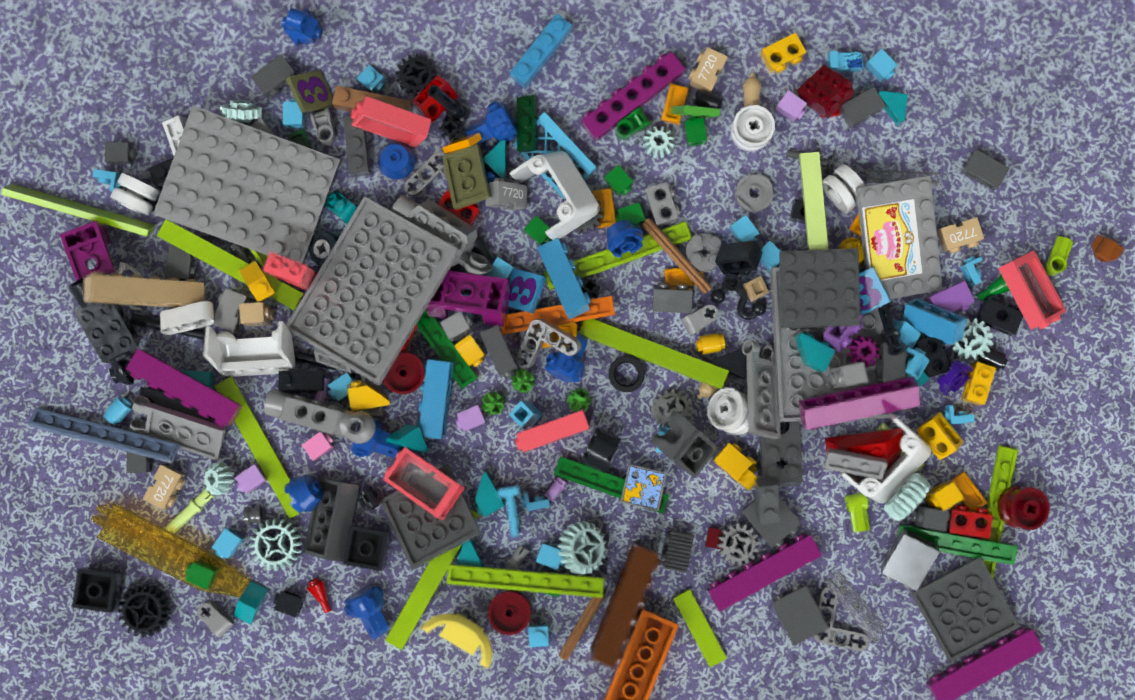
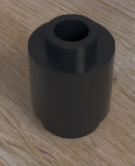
[977,347,1008,371]

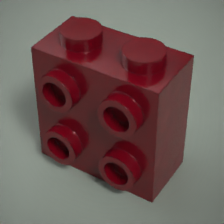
[797,65,854,118]

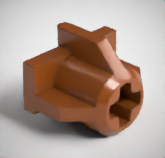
[1091,235,1124,263]

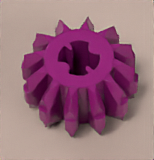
[847,335,881,368]

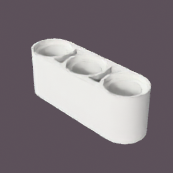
[160,301,214,335]

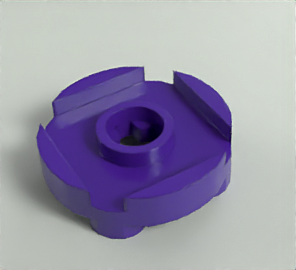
[937,360,973,396]

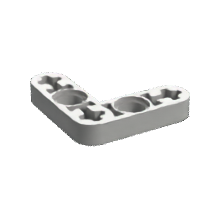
[404,152,447,197]
[515,318,581,369]
[813,586,869,651]

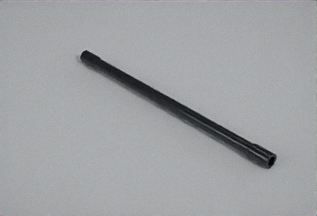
[130,314,336,370]

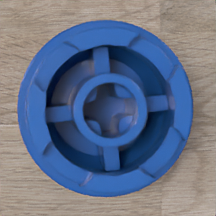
[378,142,415,179]
[607,220,644,257]
[285,475,323,513]

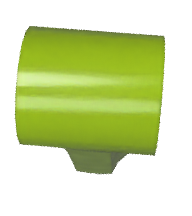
[1044,236,1073,276]
[845,493,870,532]

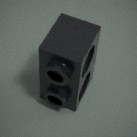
[914,337,951,378]

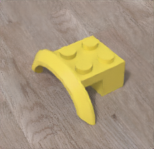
[421,613,492,669]

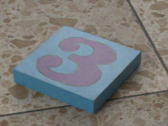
[859,266,891,315]
[508,268,546,314]

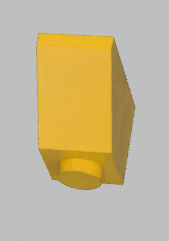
[239,261,276,303]
[454,335,485,367]
[347,380,390,411]

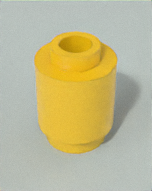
[696,333,725,355]

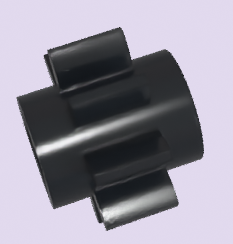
[439,117,463,142]
[580,277,601,300]
[358,486,383,510]

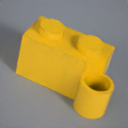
[712,443,758,491]

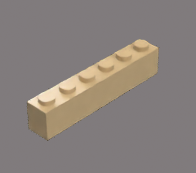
[84,272,205,308]

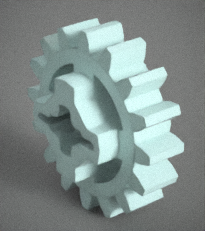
[220,100,262,123]
[951,318,994,360]

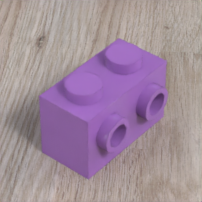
[925,281,975,312]
[823,313,863,353]

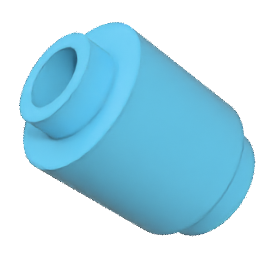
[103,396,132,425]

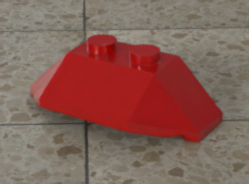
[825,428,904,470]

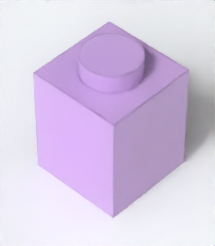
[775,90,807,122]
[455,405,486,432]
[235,464,268,493]

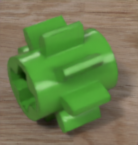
[511,369,536,393]
[566,388,592,412]
[481,391,506,416]

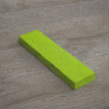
[673,589,727,668]

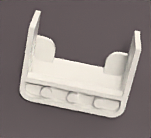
[510,151,600,240]
[204,321,296,377]
[840,413,931,503]

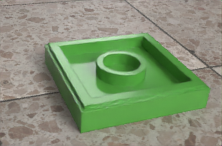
[671,105,720,118]

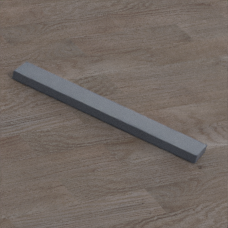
[28,407,180,463]

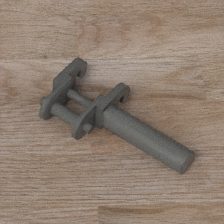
[786,147,836,175]

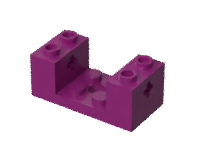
[60,221,117,281]
[426,271,511,327]

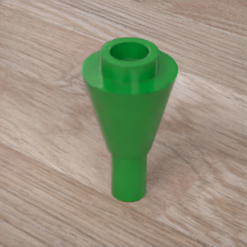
[976,275,1010,301]

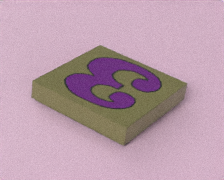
[286,70,333,113]

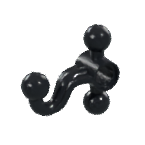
[710,271,767,320]

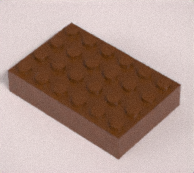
[590,541,661,669]

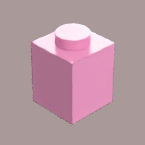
[302,431,334,461]

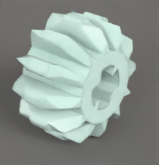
[643,126,675,158]
[203,462,235,495]

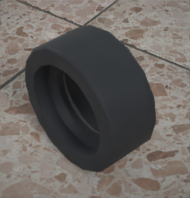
[608,356,645,392]

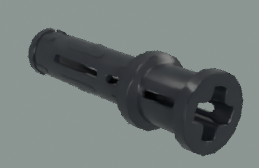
[428,85,469,123]
[878,303,905,356]

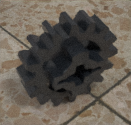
[395,54,437,96]

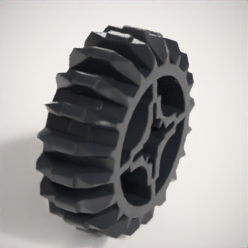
[117,584,172,638]

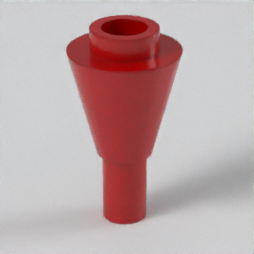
[306,577,332,613]

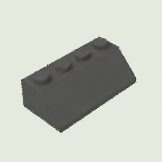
[303,477,360,562]

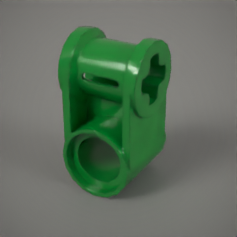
[615,107,652,140]

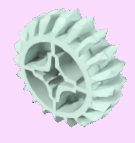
[884,473,930,521]
[249,518,303,571]
[558,521,608,575]

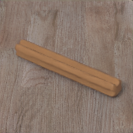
[559,593,605,661]

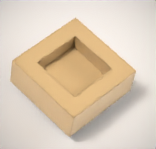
[743,276,769,302]

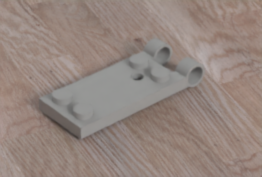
[742,340,780,439]
[129,396,226,461]

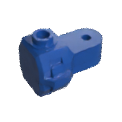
[281,8,323,47]
[465,101,517,145]
[545,332,588,383]
[350,417,402,457]
[343,586,389,640]

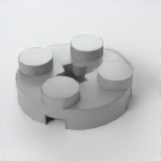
[735,174,773,213]
[685,234,721,272]

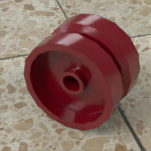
[382,349,424,395]
[997,486,1050,530]
[488,590,532,636]

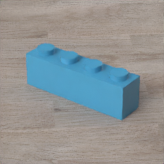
[510,14,572,89]
[537,238,591,319]
[417,358,454,439]

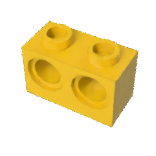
[760,32,806,74]
[961,362,996,406]
[916,412,964,460]
[925,481,964,511]

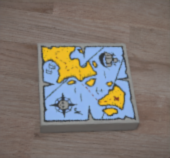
[620,464,667,511]

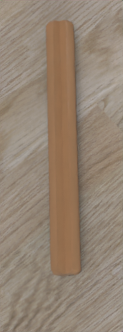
[642,218,712,294]

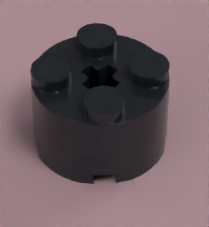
[581,427,621,473]

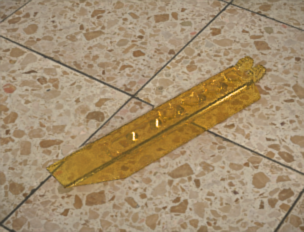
[91,503,250,597]

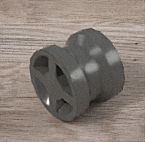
[243,505,263,526]

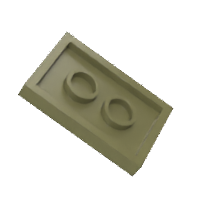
[442,143,491,210]

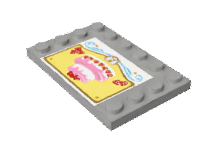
[856,176,943,299]

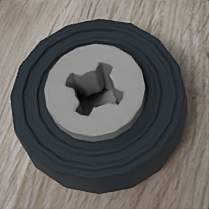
[309,232,339,266]

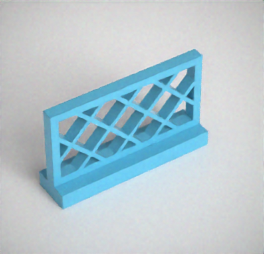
[513,112,598,200]
[498,486,522,537]

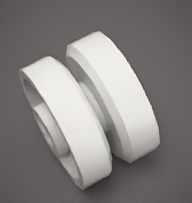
[731,105,775,151]
[822,164,865,214]
[110,173,161,216]
[707,388,748,435]

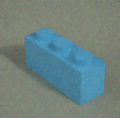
[903,298,967,345]

